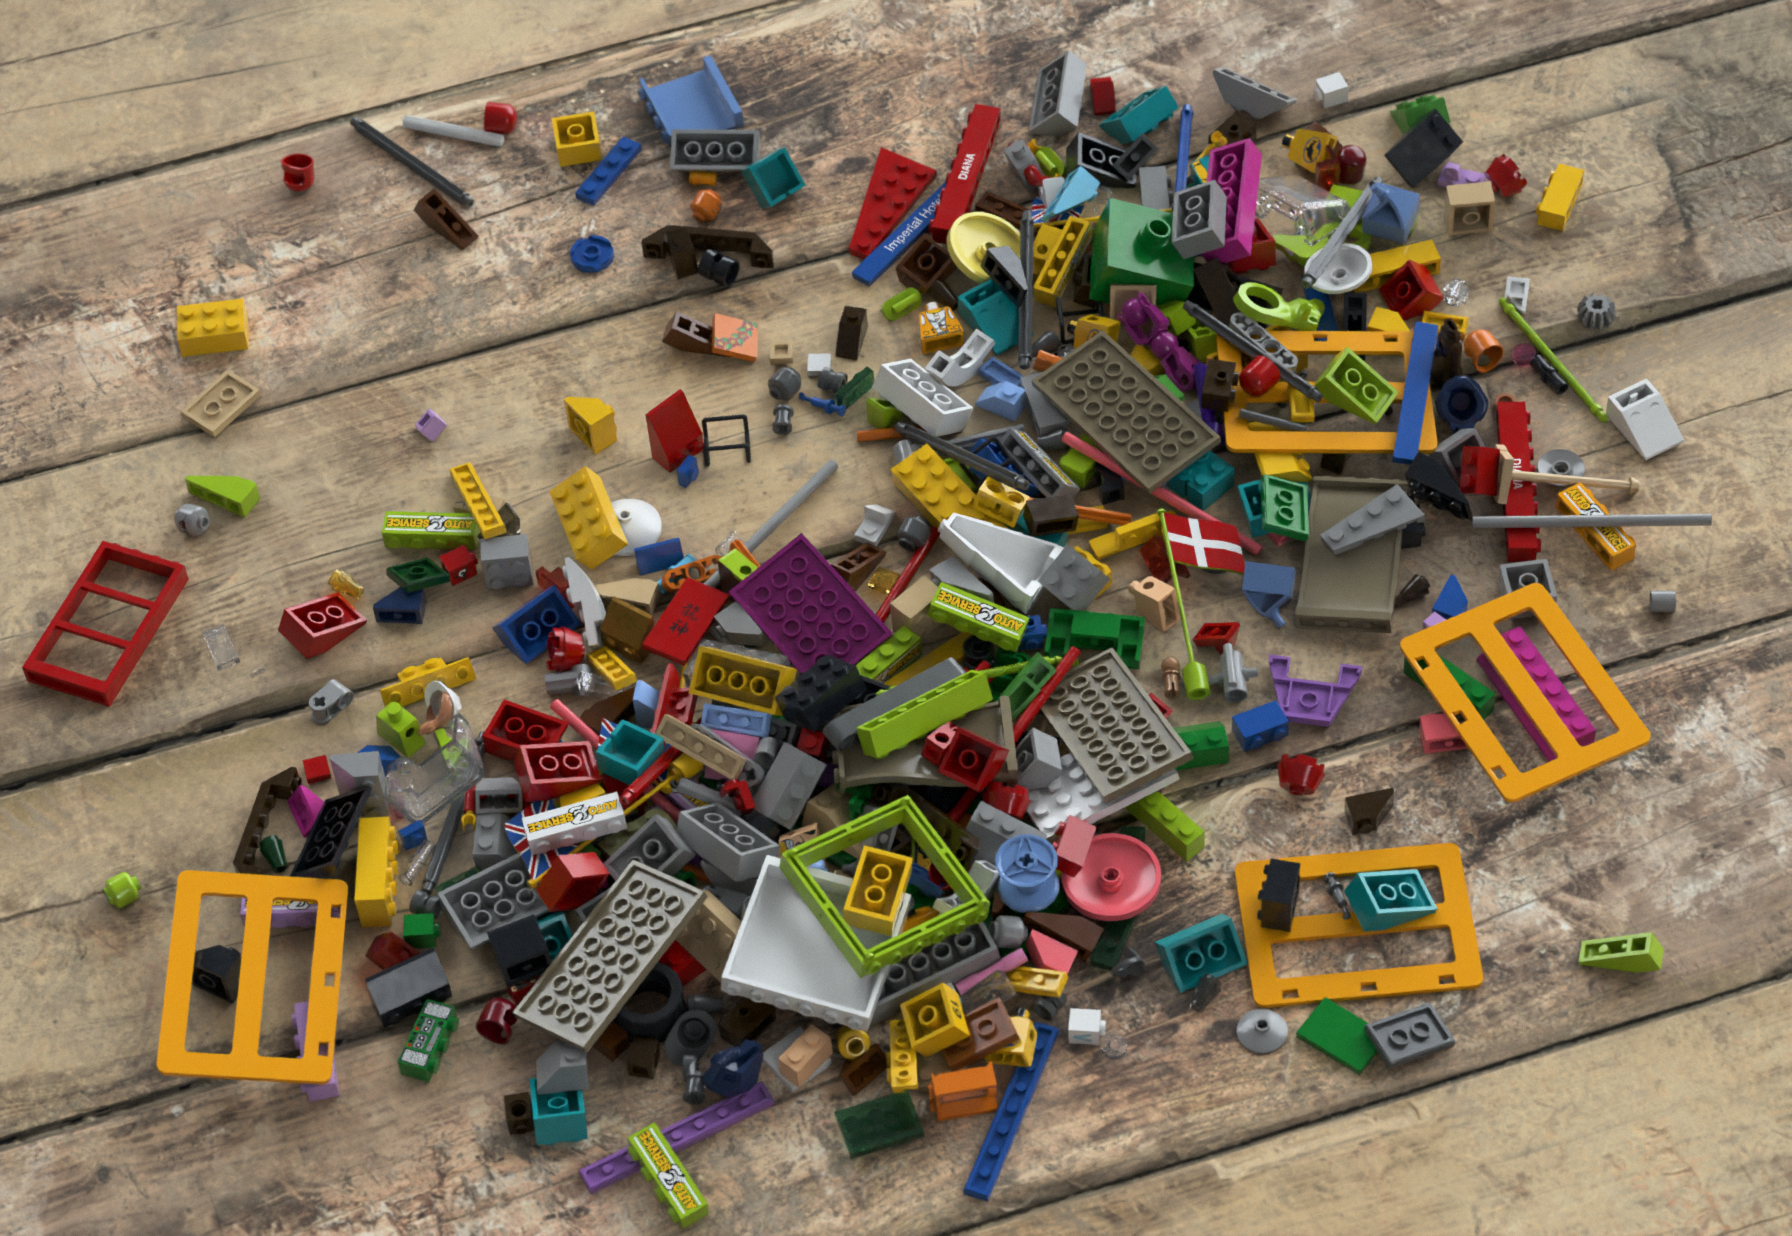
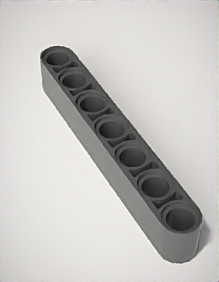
[822,657,966,751]

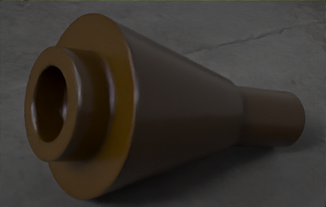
[1394,574,1430,609]

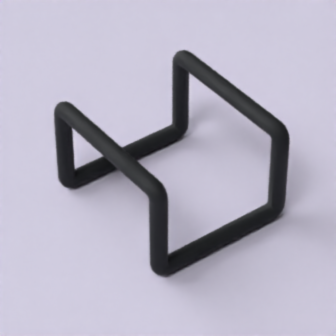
[1056,297,1104,344]
[702,414,751,466]
[959,436,1024,489]

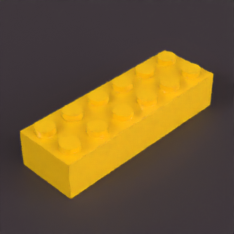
[890,443,1008,529]

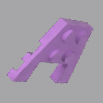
[1269,655,1363,727]

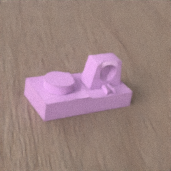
[1438,162,1487,187]

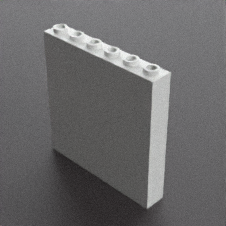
[721,855,911,1031]

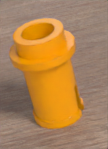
[689,171,717,186]

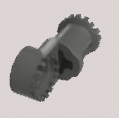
[682,1055,706,1105]

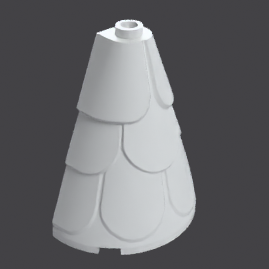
[938,513,1064,614]

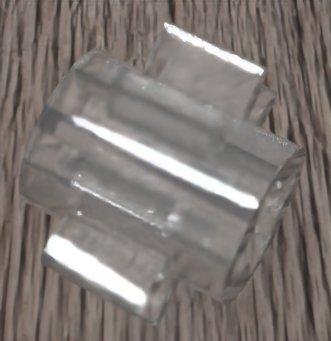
[1442,279,1470,307]

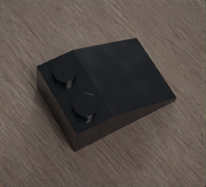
[1384,108,1463,188]
[1066,132,1136,188]

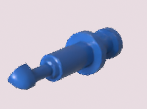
[799,392,846,417]

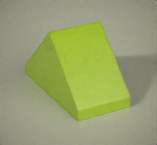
[866,397,906,429]

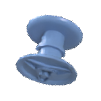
[995,834,1059,912]

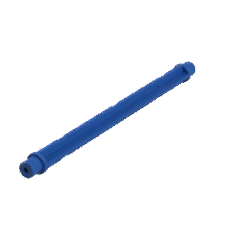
[1172,104,1193,211]

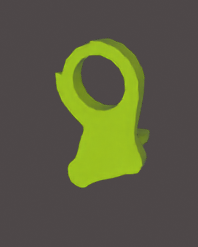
[1272,220,1371,266]
[1233,282,1325,331]

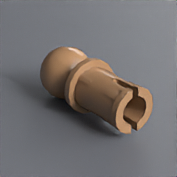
[1161,657,1181,699]

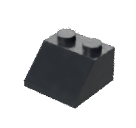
[192,945,241,1004]

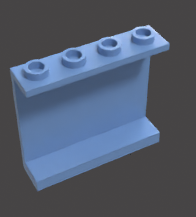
[637,55,744,148]

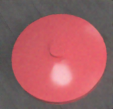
[1061,833,1161,921]

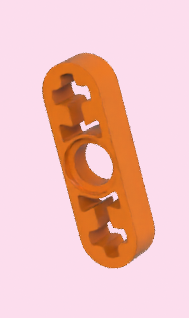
[661,555,722,592]

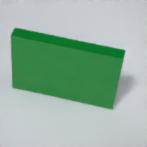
[1260,474,1309,542]
[1296,997,1378,1075]

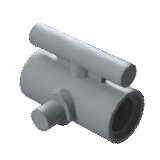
[1209,643,1258,702]

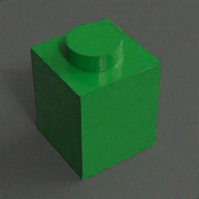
[403,913,441,949]

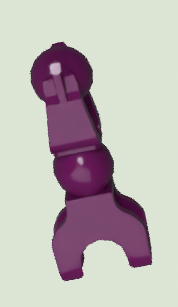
[1117,292,1203,392]

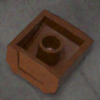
[896,233,958,294]

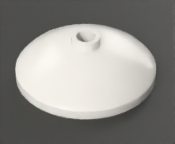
[1304,243,1372,294]
[611,499,662,556]

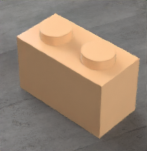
[778,1024,833,1088]

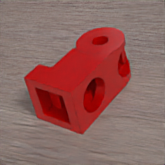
[921,722,958,767]

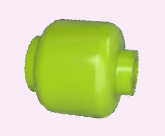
[102,872,141,908]

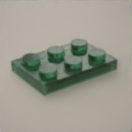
[834,1090,924,1159]

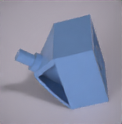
[1362,182,1420,244]
[1242,561,1296,629]

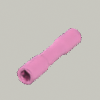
[955,948,1028,997]

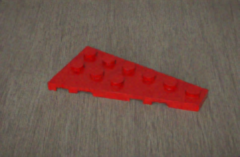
[849,147,937,260]

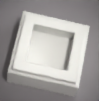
[807,354,831,376]

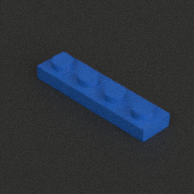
[575,136,642,206]

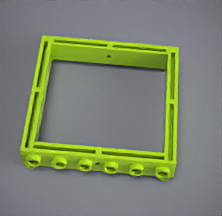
[779,795,990,978]

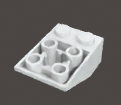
[1606,378,1684,461]

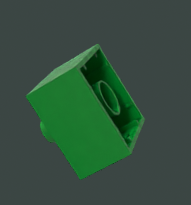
[1090,198,1194,305]

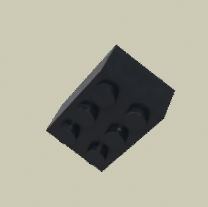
[775,654,867,732]

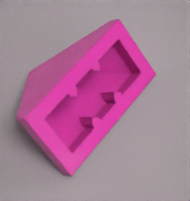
[287,785,324,837]

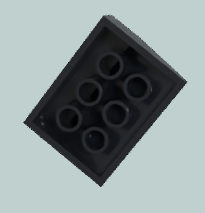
[289,785,372,879]

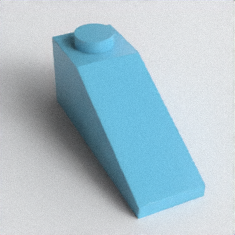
[1041,166,1100,222]

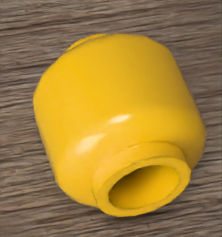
[835,1025,870,1060]

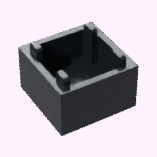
[1257,858,1301,932]

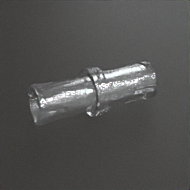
[399,839,436,886]

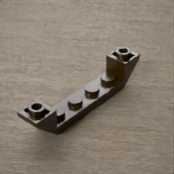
[641,225,774,268]
[233,767,302,875]
[871,783,979,871]

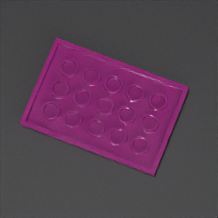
[729,533,893,674]

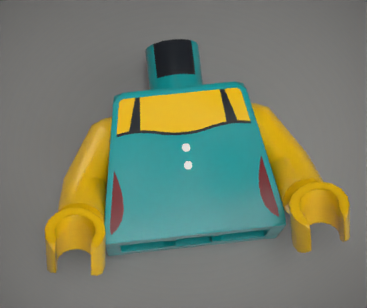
[1186,131,1227,189]

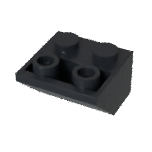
[487,914,552,987]

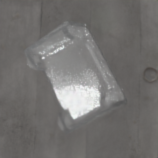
[1255,175,1351,247]
[384,712,485,824]

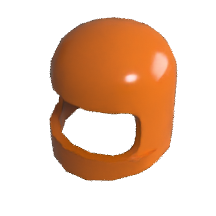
[1463,329,1504,373]

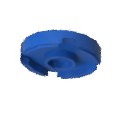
[570,235,614,273]

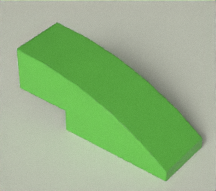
[996,652,1057,722]

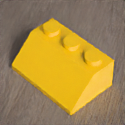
[1247,422,1312,482]

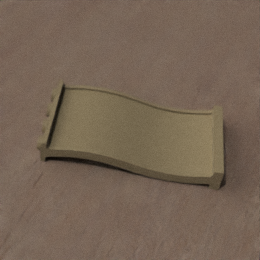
[1294,476,1409,633]
[830,696,1018,793]

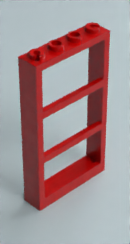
[22,541,189,707]

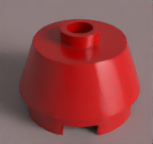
[1484,153,1528,198]
[546,626,585,672]
[1277,754,1325,796]
[982,782,1031,821]

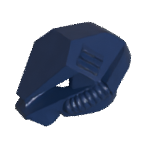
[1435,376,1488,434]
[704,1039,764,1097]

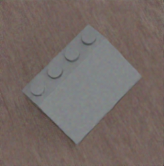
[437,853,549,950]

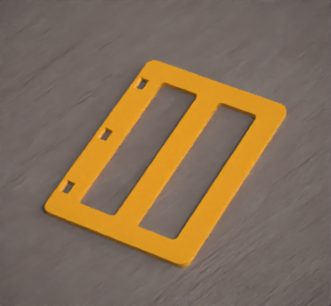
[1216,331,1438,454]
[1400,583,1651,803]
[1235,843,1483,1008]
[157,870,348,1085]

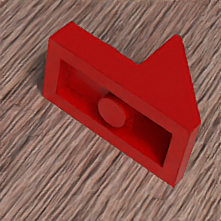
[1090,77,1116,116]
[1192,622,1240,656]

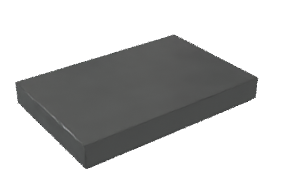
[1363,1003,1456,1069]

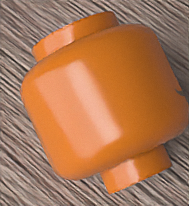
[690,189,723,223]

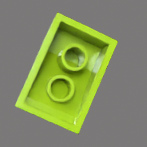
[1313,347,1399,424]

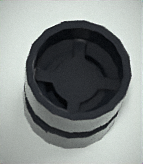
[698,249,740,287]
[963,635,995,670]

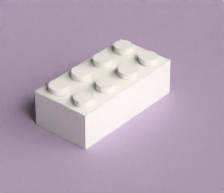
[872,359,973,437]

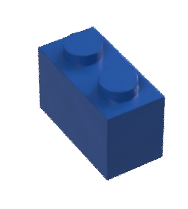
[1232,700,1289,752]

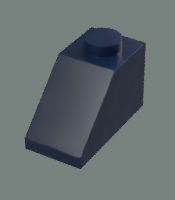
[373,587,427,624]

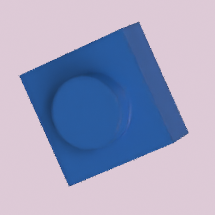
[677,455,699,488]
[398,820,428,851]

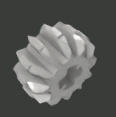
[1577,293,1616,331]

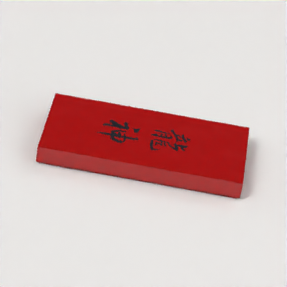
[642,577,729,666]

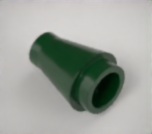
[259,835,288,873]

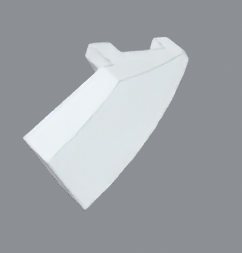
[1505,276,1530,314]

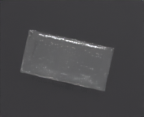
[960,970,1017,1012]

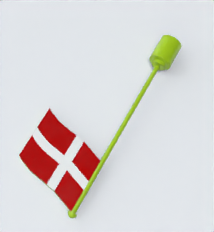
[1157,508,1245,700]

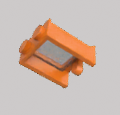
[927,1060,998,1121]

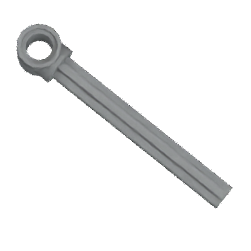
[892,424,1025,464]

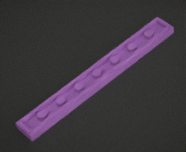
[579,1081,775,1194]

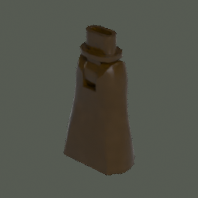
[1430,319,1463,389]

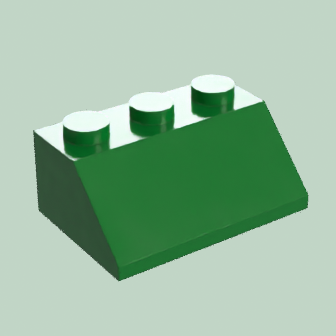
[1174,721,1229,771]

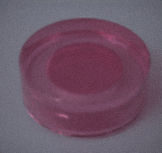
[1512,343,1536,366]

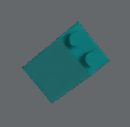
[1344,869,1438,931]
[529,1078,588,1145]

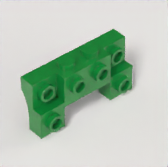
[1044,608,1145,670]

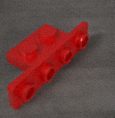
[650,663,698,749]

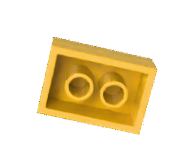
[177,298,249,357]
[843,845,913,937]

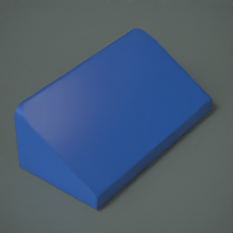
[634,538,684,575]

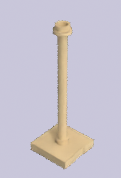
[1493,444,1639,504]

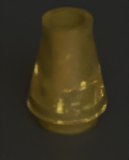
[328,569,365,599]

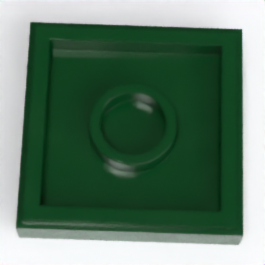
[386,557,450,593]

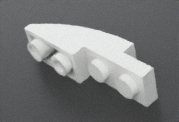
[563,557,606,651]

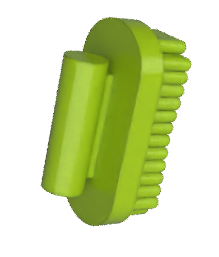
[1035,146,1066,178]
[880,288,922,321]

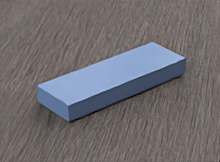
[701,703,772,737]

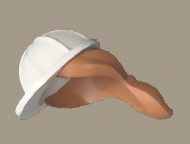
[418,681,462,736]

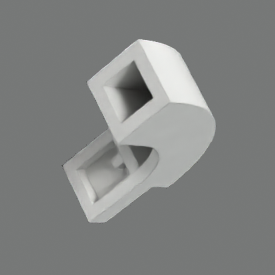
[925,329,996,386]
[933,860,1000,915]

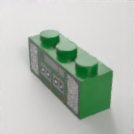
[397,999,459,1082]

